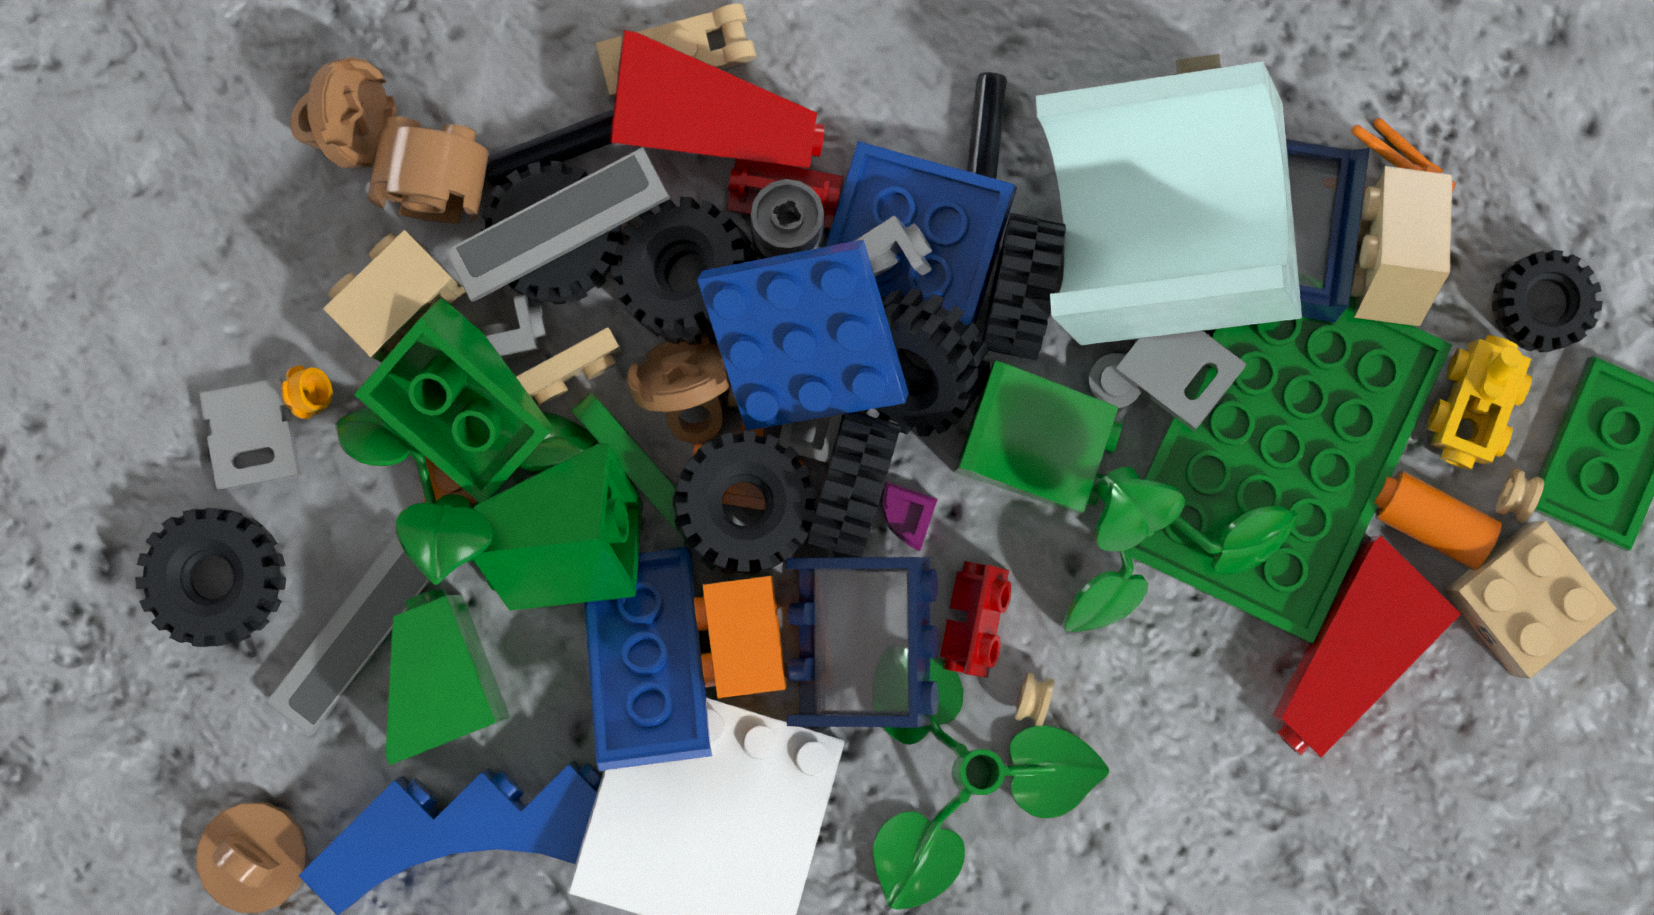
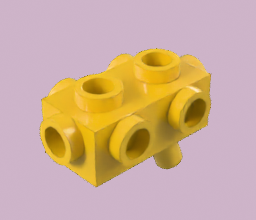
[1426,335,1532,470]

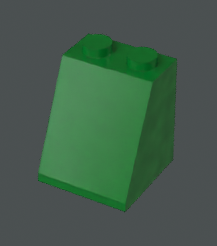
[954,360,1123,514]
[470,443,643,611]
[385,589,510,765]

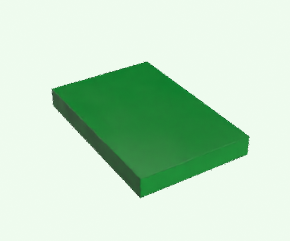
[1534,356,1654,551]

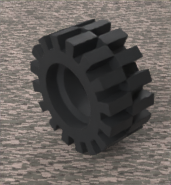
[1492,250,1603,353]

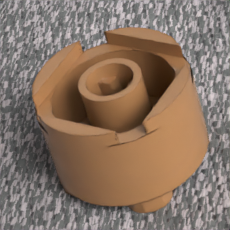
[368,116,489,224]

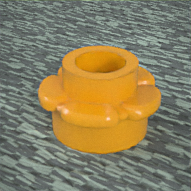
[281,365,333,419]

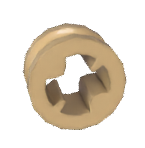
[1495,468,1544,524]
[1014,672,1055,727]

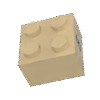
[1350,166,1452,326]
[323,230,466,363]
[1443,521,1617,679]

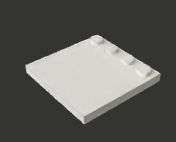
[566,698,845,915]

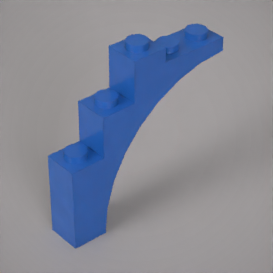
[298,761,602,915]

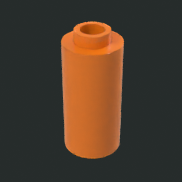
[1374,470,1502,570]

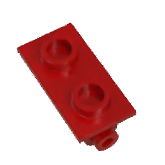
[726,159,843,230]
[939,561,1011,678]

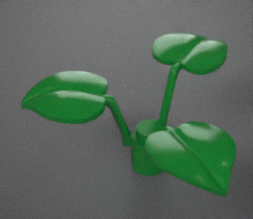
[335,407,597,585]
[1062,466,1298,632]
[872,644,1109,910]

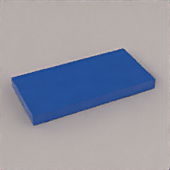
[584,547,712,771]

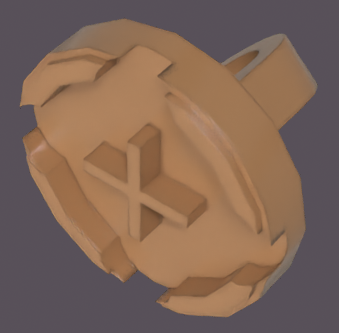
[290,57,398,170]
[626,336,731,443]
[196,802,309,913]

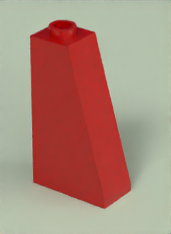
[610,30,824,168]
[1272,535,1461,758]

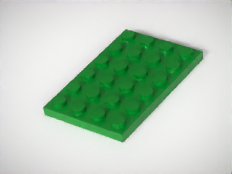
[1116,272,1453,644]

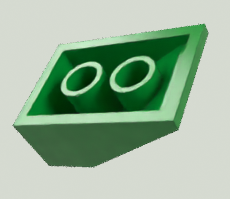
[354,297,553,503]

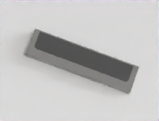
[445,147,670,302]
[266,535,431,736]

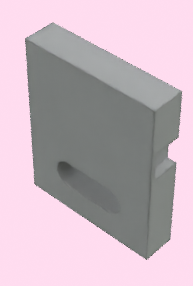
[1115,331,1246,432]
[199,378,302,491]

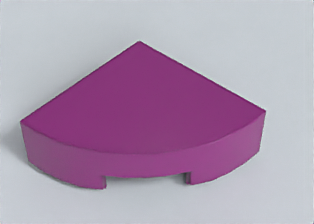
[883,482,938,551]

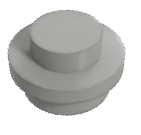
[1088,353,1142,408]

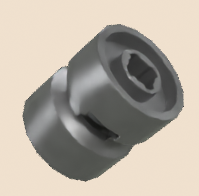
[751,179,824,259]

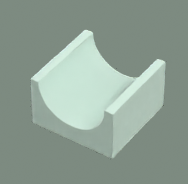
[1036,62,1302,345]

